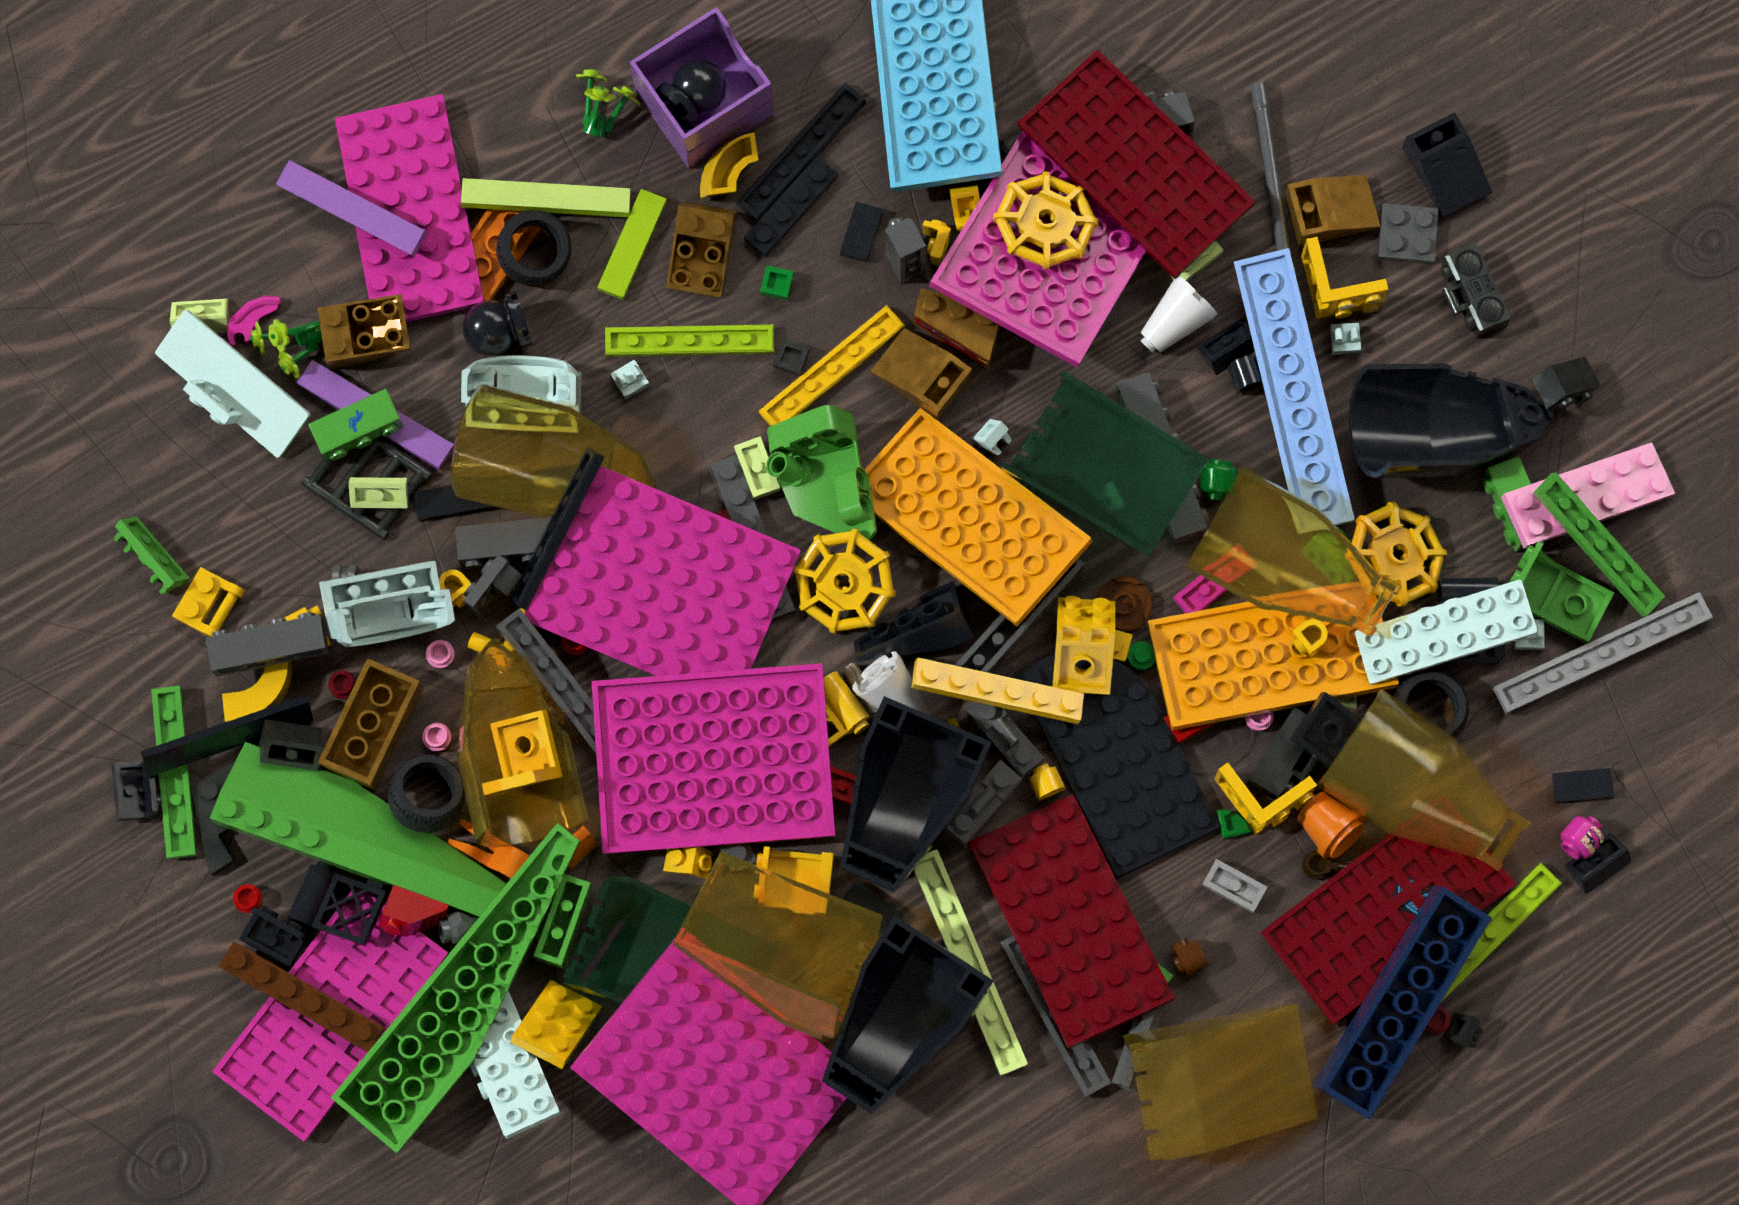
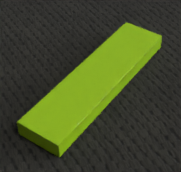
[597,189,667,300]

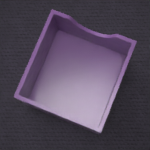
[630,7,774,169]

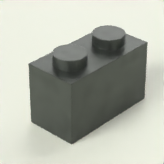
[1532,356,1601,409]
[259,719,324,771]

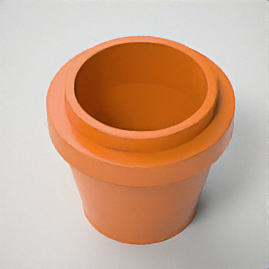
[1297,792,1365,859]

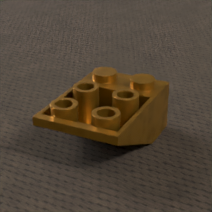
[1285,175,1381,247]
[666,201,738,298]
[318,294,410,369]
[870,328,972,421]

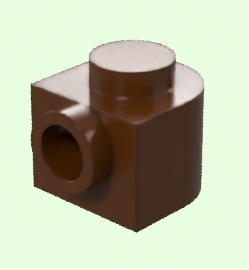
[1172,938,1209,977]

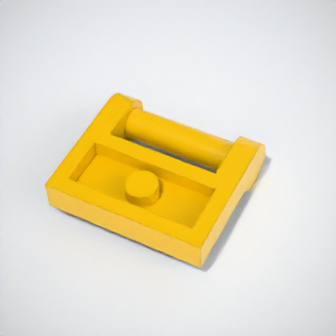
[172,567,245,637]

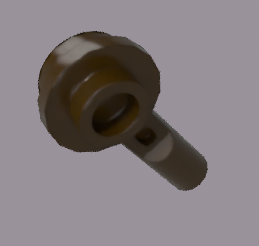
[1301,850,1350,880]

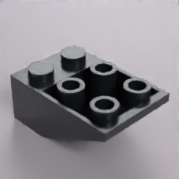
[1402,112,1492,218]

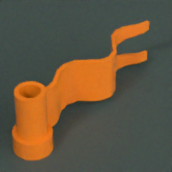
[447,819,529,878]

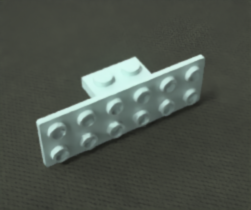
[155,310,311,458]
[1355,580,1538,685]
[470,990,560,1139]

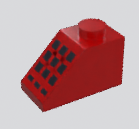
[378,885,449,937]

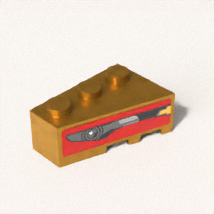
[914,288,1000,370]

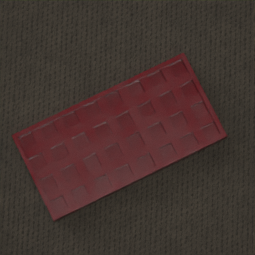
[1017,49,1256,279]
[1260,793,1516,1026]
[968,794,1175,1050]

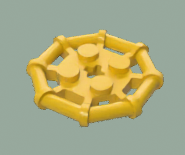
[993,171,1098,270]
[1346,502,1447,607]
[793,528,896,634]

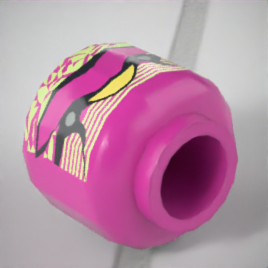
[1560,816,1604,860]

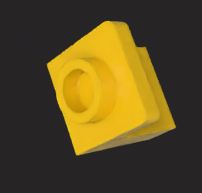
[950,185,980,232]
[663,847,712,879]

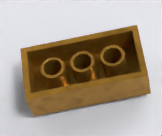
[318,658,424,791]

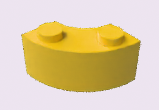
[700,133,758,198]

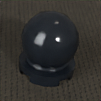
[655,59,726,130]
[462,291,532,356]

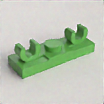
[114,516,190,594]

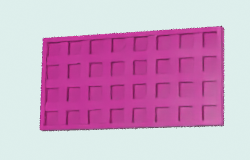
[335,94,484,322]
[212,888,449,1143]

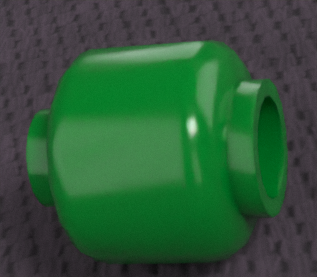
[1199,459,1238,501]

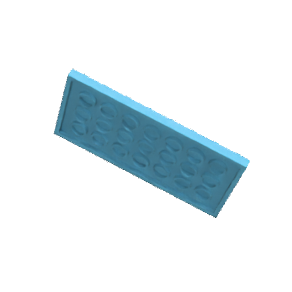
[871,0,1003,193]

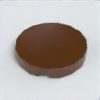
[1097,576,1153,633]

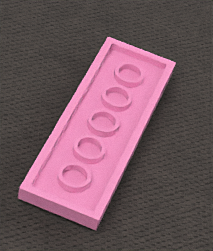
[1501,442,1675,549]

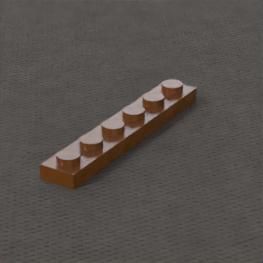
[218,941,385,1053]

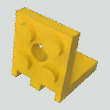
[1301,237,1388,319]
[1052,596,1115,695]
[481,710,563,795]
[1214,763,1317,835]

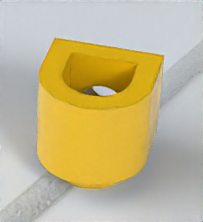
[439,570,471,608]
[1292,619,1328,657]
[1029,764,1065,802]

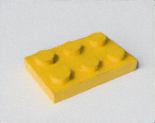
[510,980,602,1069]

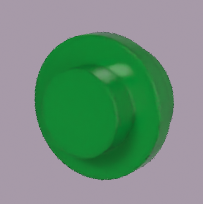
[1128,641,1155,670]

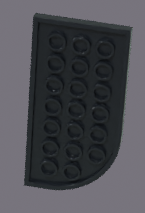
[1013,655,1220,879]

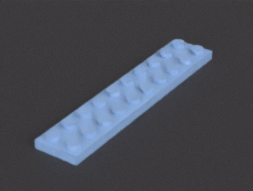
[1234,248,1355,535]

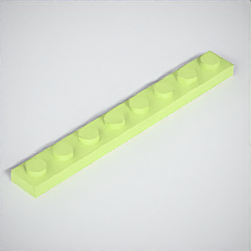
[914,849,1028,1076]

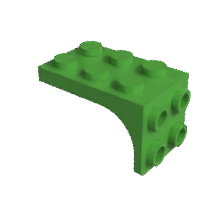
[1509,540,1614,644]

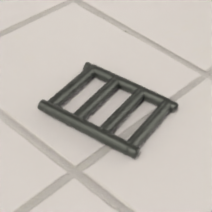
[301,436,433,540]

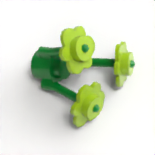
[576,68,641,138]
[250,319,323,378]

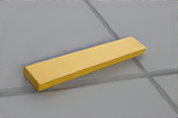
[759,305,905,426]

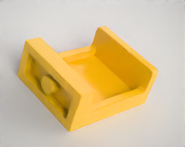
[753,846,834,915]

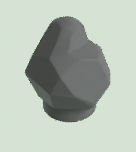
[438,910,478,944]

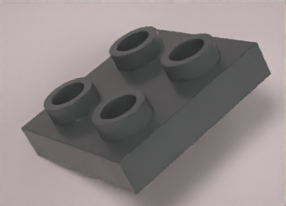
[464,555,522,619]

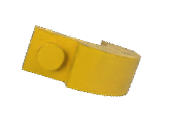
[222,662,292,722]

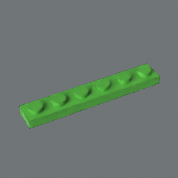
[1533,473,1665,616]
[151,685,197,860]

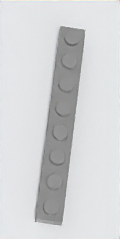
[1493,592,1713,714]

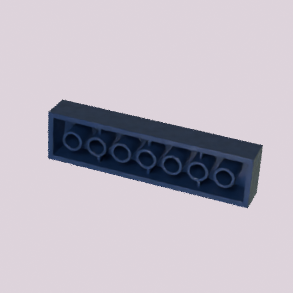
[1312,885,1492,1119]

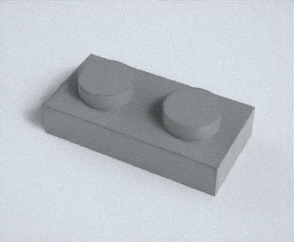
[1202,859,1267,913]

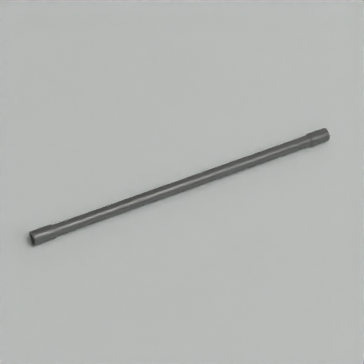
[1251,82,1294,267]

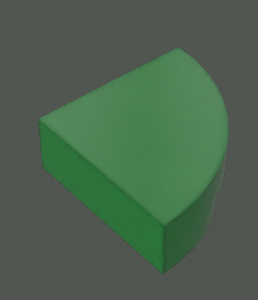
[1216,809,1252,840]

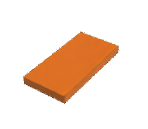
[471,209,551,301]

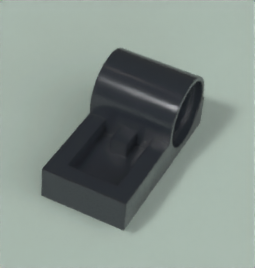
[1227,355,1263,394]

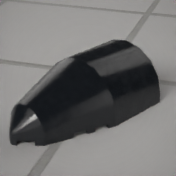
[1349,363,1554,478]

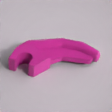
[227,295,282,348]

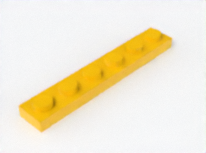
[911,658,1084,724]

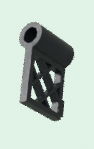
[1438,577,1506,664]
[287,861,388,947]

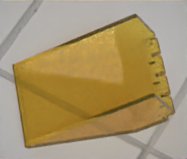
[673,851,883,1040]
[1123,1003,1318,1161]

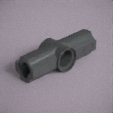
[1111,1007,1164,1092]

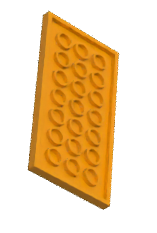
[864,408,1092,627]
[1147,580,1399,731]

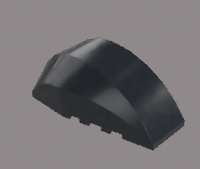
[840,696,992,892]
[822,915,994,1114]

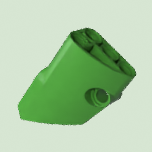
[766,405,877,541]

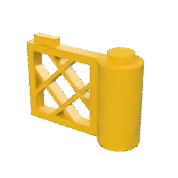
[824,671,871,747]

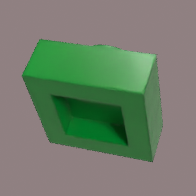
[760,265,794,301]

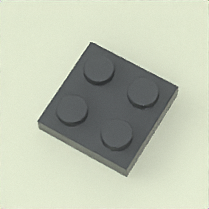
[1377,203,1438,265]

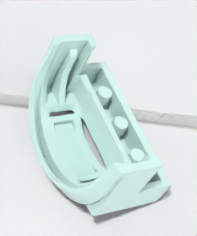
[461,355,582,431]
[319,561,455,647]

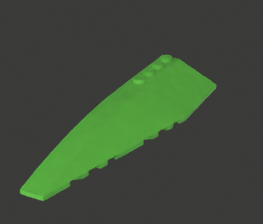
[210,742,549,940]
[331,823,580,1154]

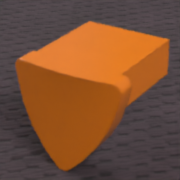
[569,826,599,869]

